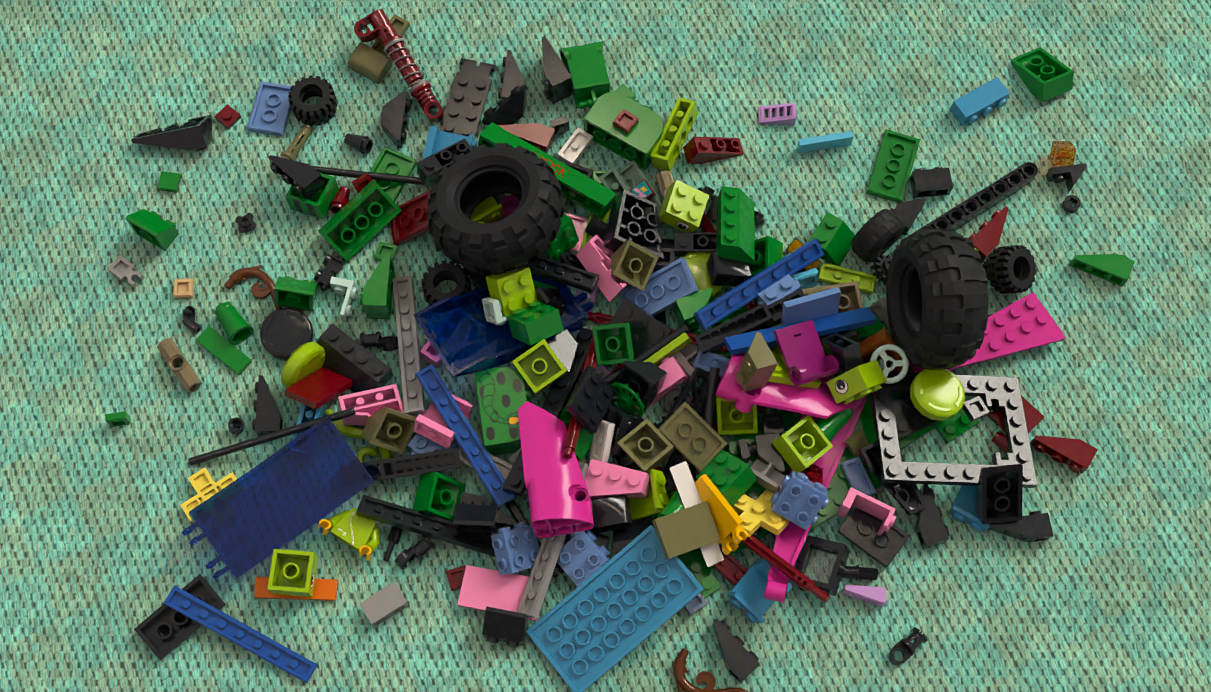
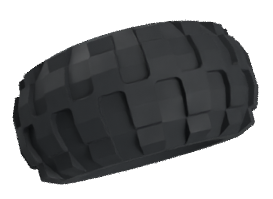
[427,143,564,274]
[886,229,989,370]

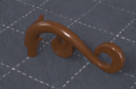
[224,265,302,311]
[673,648,748,692]

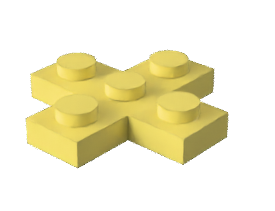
[180,468,244,528]
[732,489,789,537]

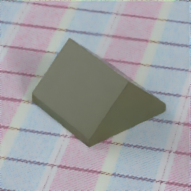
[610,240,659,291]

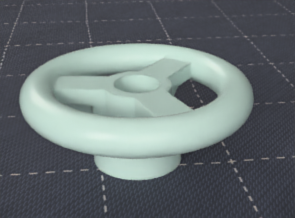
[870,344,909,384]

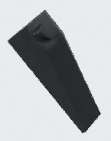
[131,115,212,151]
[859,441,927,515]

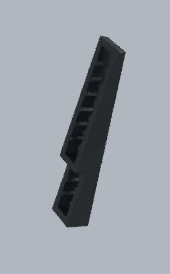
[695,289,805,354]
[340,448,461,486]

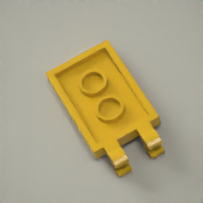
[695,474,749,555]

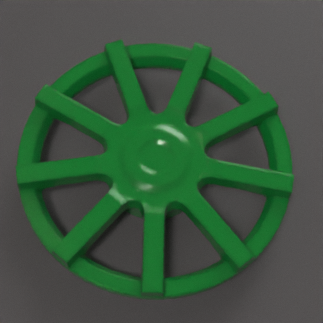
[611,382,645,417]

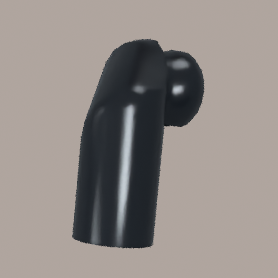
[182,306,202,334]

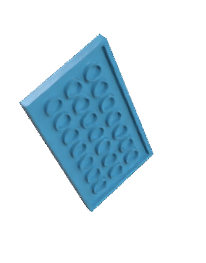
[526,525,704,692]

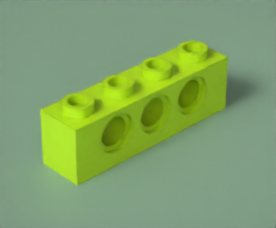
[650,97,698,171]

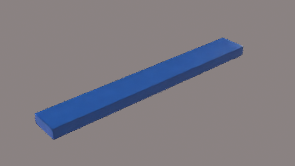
[694,238,825,330]
[724,307,877,355]
[415,364,516,508]
[163,585,318,683]

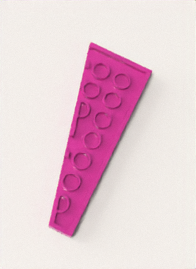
[909,292,1066,373]

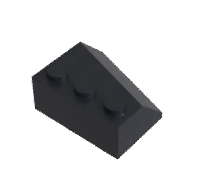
[604,190,664,260]

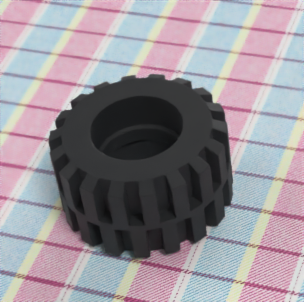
[288,75,337,126]
[986,245,1037,294]
[421,260,471,313]

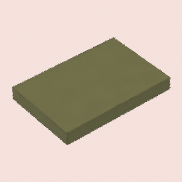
[658,402,728,472]
[652,501,721,560]

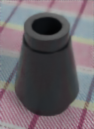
[344,133,373,154]

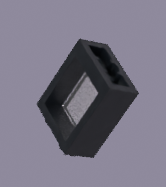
[797,535,850,596]

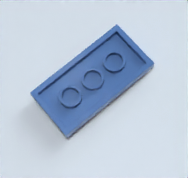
[619,257,699,316]

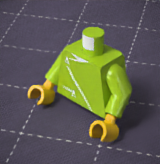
[317,508,380,561]

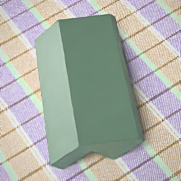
[599,160,665,228]

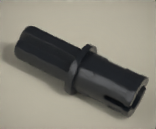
[842,565,878,581]

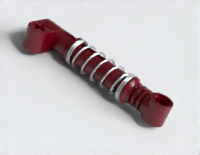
[354,9,444,123]

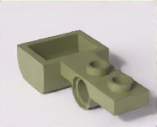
[348,14,410,84]

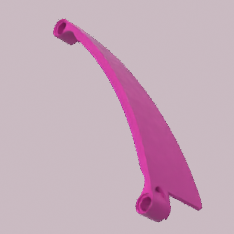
[764,376,867,603]

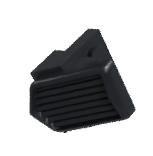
[602,405,644,456]

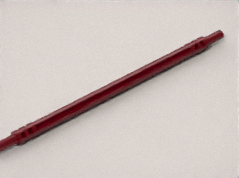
[654,466,830,603]

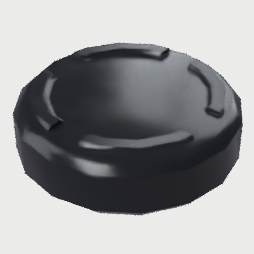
[260,308,314,361]

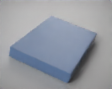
[247,81,291,137]
[781,287,841,325]

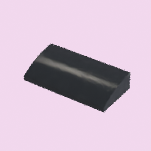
[134,574,226,661]

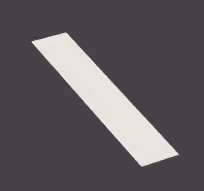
[669,461,724,567]

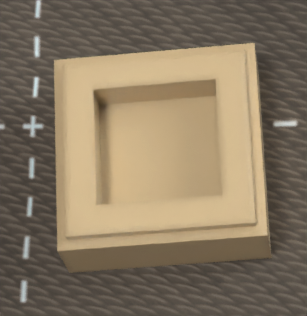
[173,278,194,299]

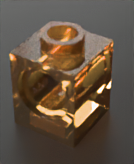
[1050,141,1076,166]

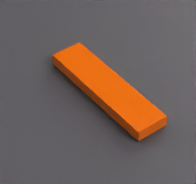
[254,577,338,601]

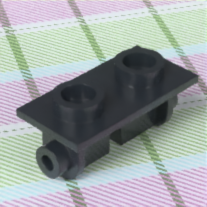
[313,251,344,291]

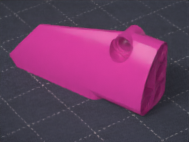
[715,352,858,419]
[518,401,594,538]

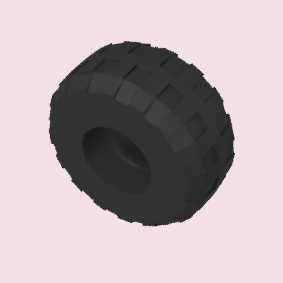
[851,209,905,263]

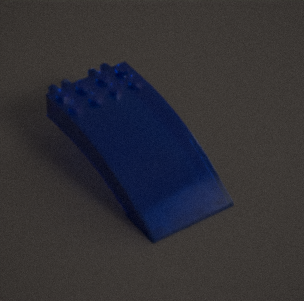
[413,257,594,378]
[181,416,374,581]

